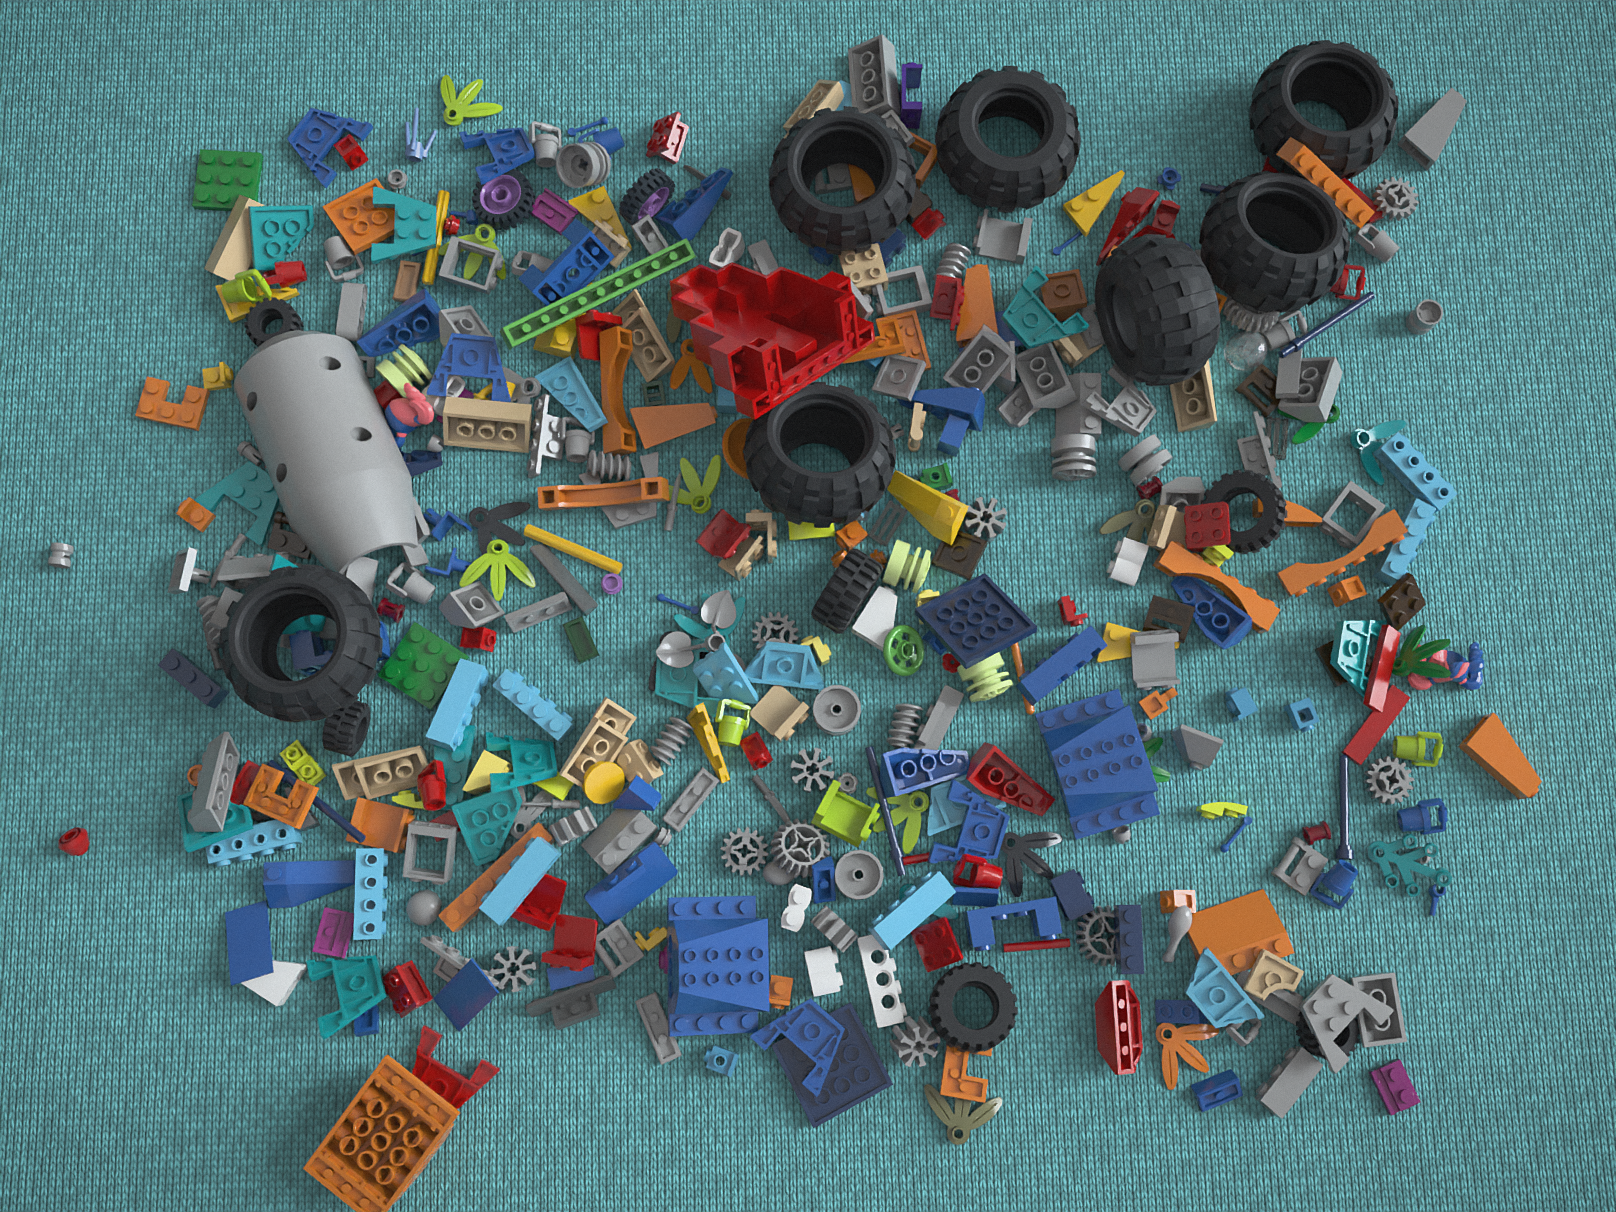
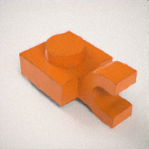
[1137,687,1178,720]

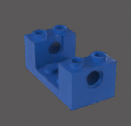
[518,218,615,306]
[289,621,392,676]
[963,897,1062,951]

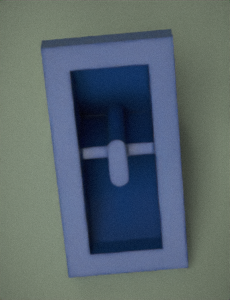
[937,412,970,457]
[613,775,662,811]

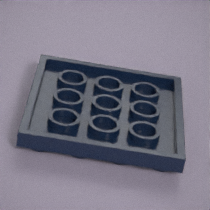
[915,573,1037,669]
[771,1002,893,1129]

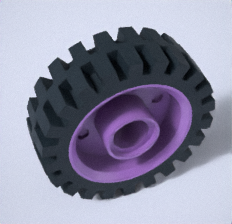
[619,168,675,225]
[472,169,535,230]

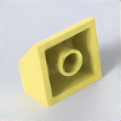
[462,750,513,795]

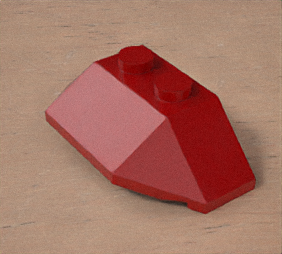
[1095,980,1143,1075]

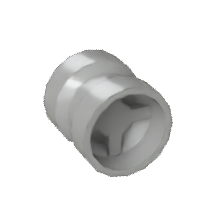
[47,543,74,568]

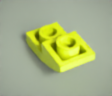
[788,521,835,541]
[1200,545,1234,567]
[279,740,327,785]
[531,771,574,801]
[392,790,426,810]
[1196,802,1248,820]

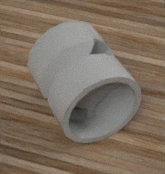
[1406,299,1443,335]

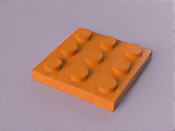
[322,178,395,255]

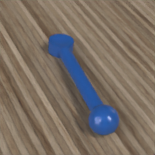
[568,117,608,137]
[1053,230,1083,256]
[657,593,699,615]
[1220,816,1252,853]

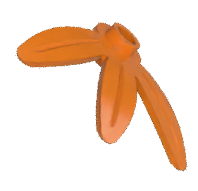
[670,339,712,393]
[1155,1023,1219,1090]

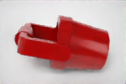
[261,260,307,289]
[1329,264,1366,300]
[417,759,447,811]
[953,854,1003,889]

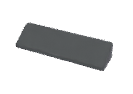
[530,544,598,615]

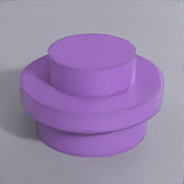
[601,573,623,595]

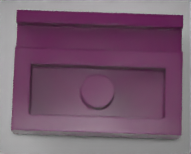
[528,187,579,235]
[312,907,354,958]
[1368,1059,1421,1116]

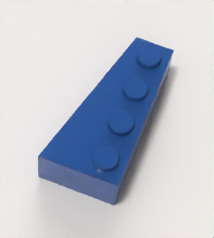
[1016,626,1108,706]

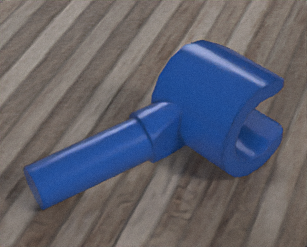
[450,210,478,225]
[1428,884,1446,916]

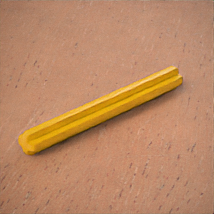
[422,190,450,285]
[524,524,623,574]

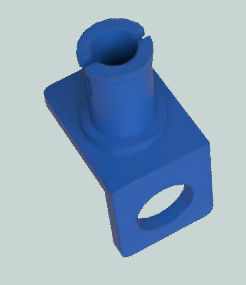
[423,508,473,541]
[425,548,472,579]

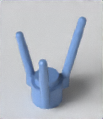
[405,107,437,162]

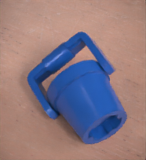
[578,127,625,160]
[1397,798,1448,835]
[1310,859,1358,909]

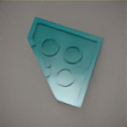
[248,205,314,270]
[451,787,523,866]
[177,789,254,853]

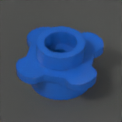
[1157,167,1181,190]

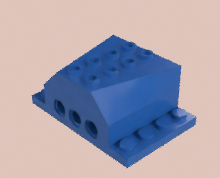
[1035,689,1160,840]
[667,896,769,1037]

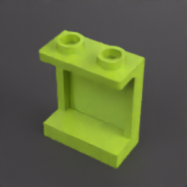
[811,779,880,848]

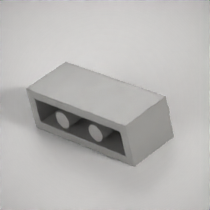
[1255,1046,1324,1119]

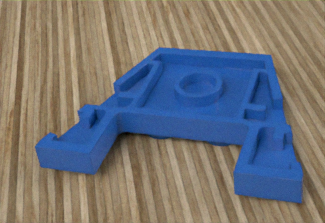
[287,108,373,189]
[459,128,535,185]
[427,333,511,403]
[928,779,1010,863]
[750,998,845,1097]

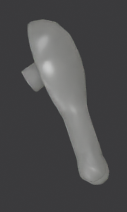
[763,861,801,885]
[1162,905,1192,963]

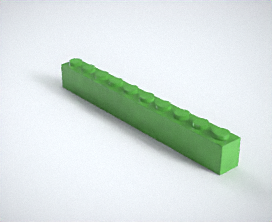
[499,238,696,350]

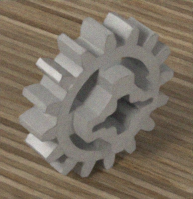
[1373,177,1419,221]
[752,612,798,651]
[1364,756,1414,805]
[721,827,769,876]

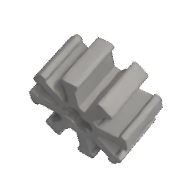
[963,497,1007,542]
[791,748,834,793]
[549,806,598,847]
[811,905,858,953]
[490,946,539,992]
[890,1016,940,1067]

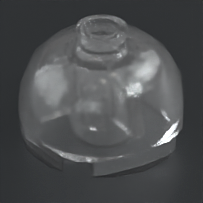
[1224,330,1268,372]

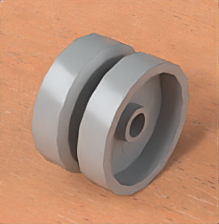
[1118,434,1173,486]
[813,685,861,736]
[835,850,884,900]

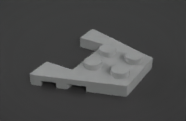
[1082,363,1157,437]
[579,451,659,530]
[1299,974,1394,1074]

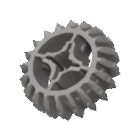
[1223,294,1280,334]
[771,818,830,878]
[1075,905,1116,966]

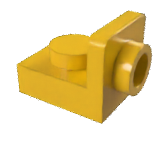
[202,362,234,391]
[635,927,667,951]

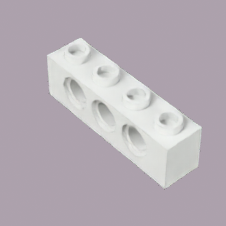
[857,934,907,1028]

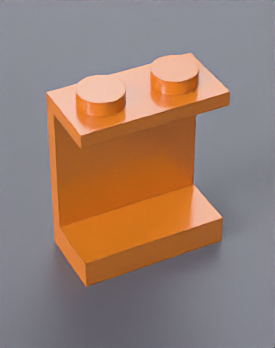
[346,797,415,854]

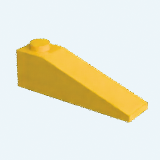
[533,282,593,360]
[887,470,969,545]

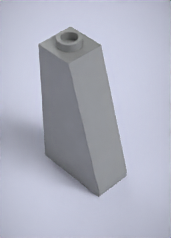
[1397,88,1467,171]

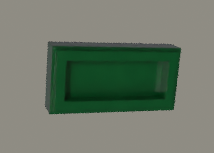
[562,616,600,664]

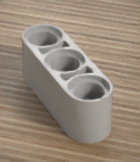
[336,282,368,342]

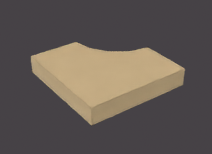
[1242,949,1304,1001]

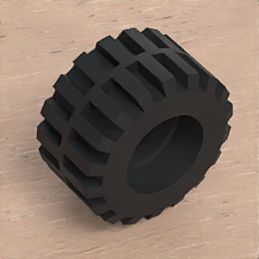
[244,297,304,347]
[322,701,370,757]
[1295,1012,1360,1059]

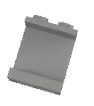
[972,209,1033,265]
[1130,629,1180,690]

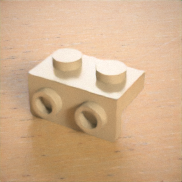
[592,220,631,268]
[615,739,664,784]

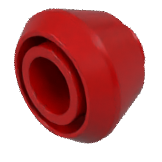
[58,827,90,856]

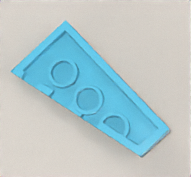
[534,356,608,432]

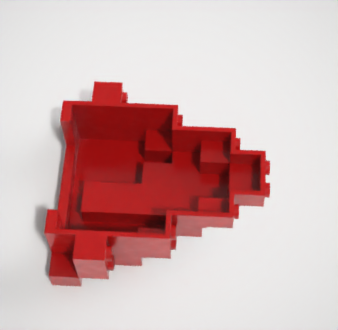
[669,262,875,419]

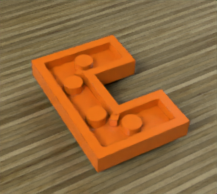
[875,310,931,372]
[843,318,905,364]
[135,377,210,431]
[243,763,319,829]
[939,1045,992,1103]

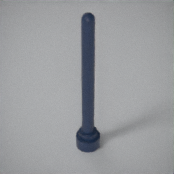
[1335,754,1354,860]

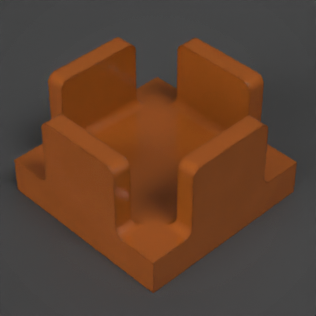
[1039,269,1087,322]

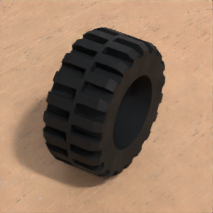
[1201,470,1288,554]
[811,549,883,634]
[928,962,1018,1053]

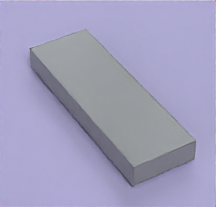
[1275,346,1302,398]
[504,591,573,633]
[662,767,720,833]
[635,992,682,1065]

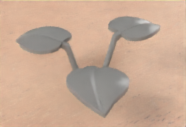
[656,590,746,672]

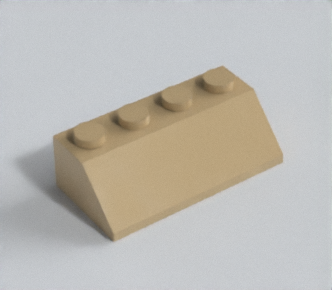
[443,396,532,453]

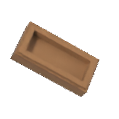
[393,260,422,303]

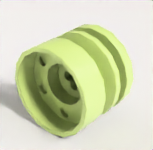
[375,344,432,398]
[882,540,931,594]
[957,652,1013,703]

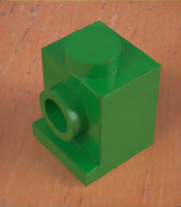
[919,462,953,491]

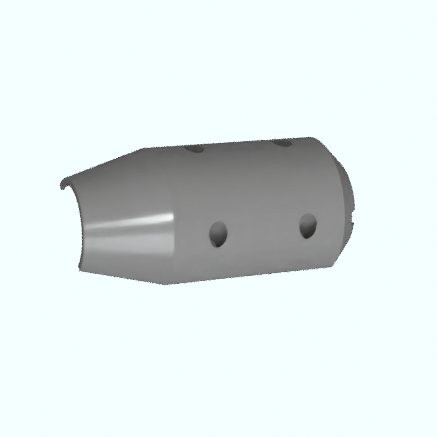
[234,330,418,574]

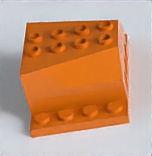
[303,1055,461,1212]

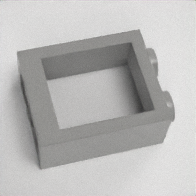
[439,236,504,295]
[871,265,932,317]
[1318,481,1386,549]
[403,820,458,885]

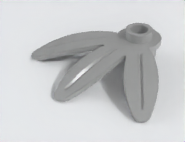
[488,366,541,404]
[510,786,553,839]

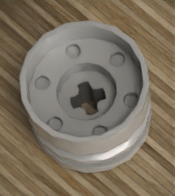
[556,142,611,188]
[1050,434,1097,481]

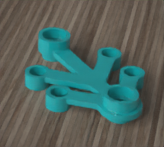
[1367,834,1452,897]

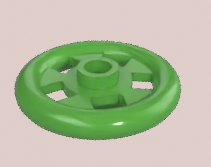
[883,625,924,676]

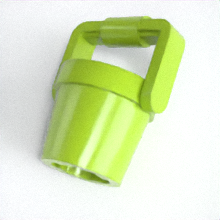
[221,269,272,304]
[715,698,751,747]
[1392,731,1444,767]

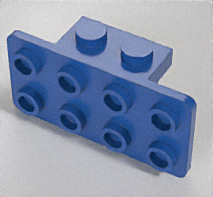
[584,842,678,926]

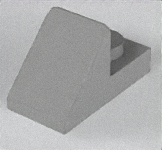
[631,214,669,256]

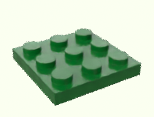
[192,149,263,211]
[378,622,469,711]

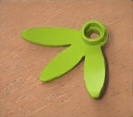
[440,75,503,126]
[438,223,506,280]
[669,454,721,514]
[459,539,536,601]
[866,787,930,854]

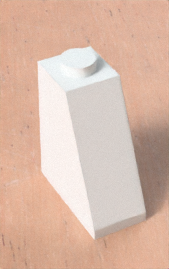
[851,585,897,652]
[242,960,307,1006]

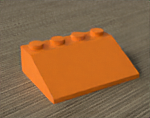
[1186,889,1295,975]

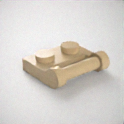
[908,403,926,452]

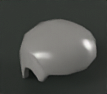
[406,889,442,926]

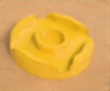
[582,761,625,804]

